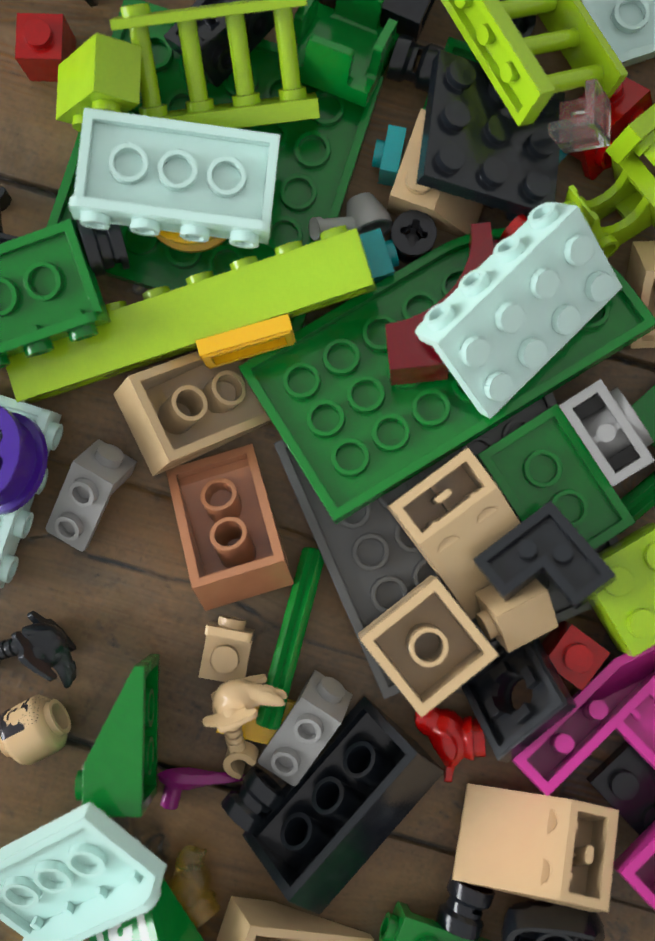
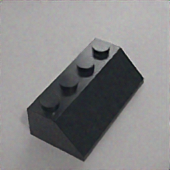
[242,696,445,915]

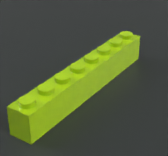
[6,225,377,403]

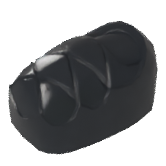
[501,900,605,941]

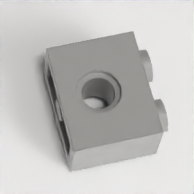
[559,379,655,487]

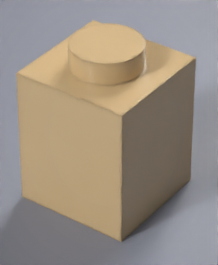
[475,579,559,653]

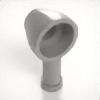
[309,192,393,241]

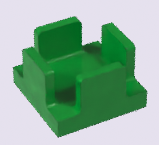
[280,0,400,108]

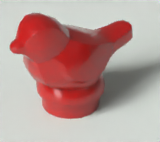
[414,706,486,783]

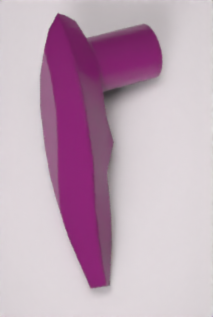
[157,767,245,810]

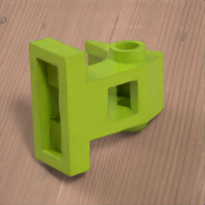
[563,152,655,259]

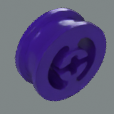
[0,406,48,515]

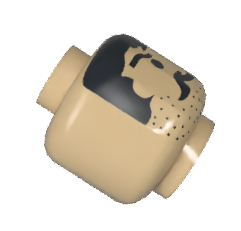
[0,694,71,765]

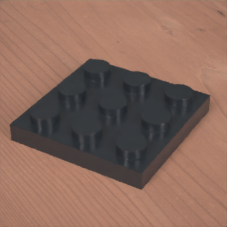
[416,50,565,217]

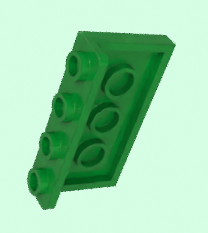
[0,219,111,369]

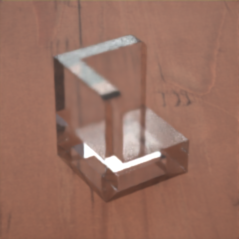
[548,78,611,154]

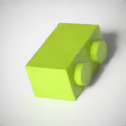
[56,32,142,132]

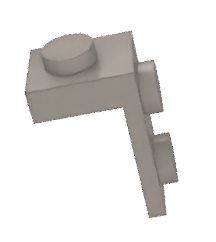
[46,439,137,552]
[258,670,353,786]

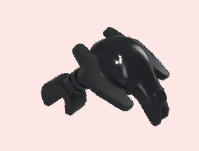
[0,611,77,688]

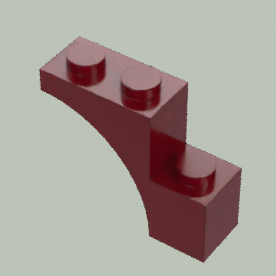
[385,222,501,386]

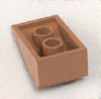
[166,443,294,611]

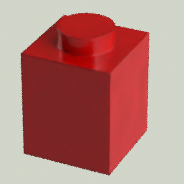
[15,13,76,82]
[542,621,610,691]

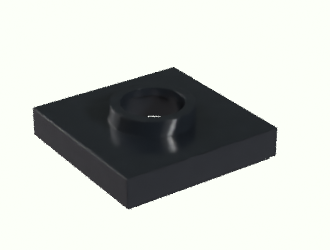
[461,638,577,763]

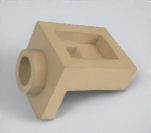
[198,615,255,682]

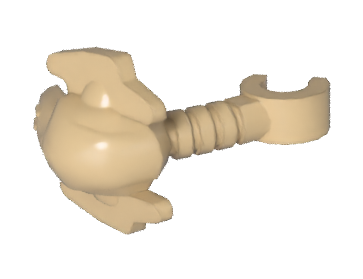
[202,674,287,779]

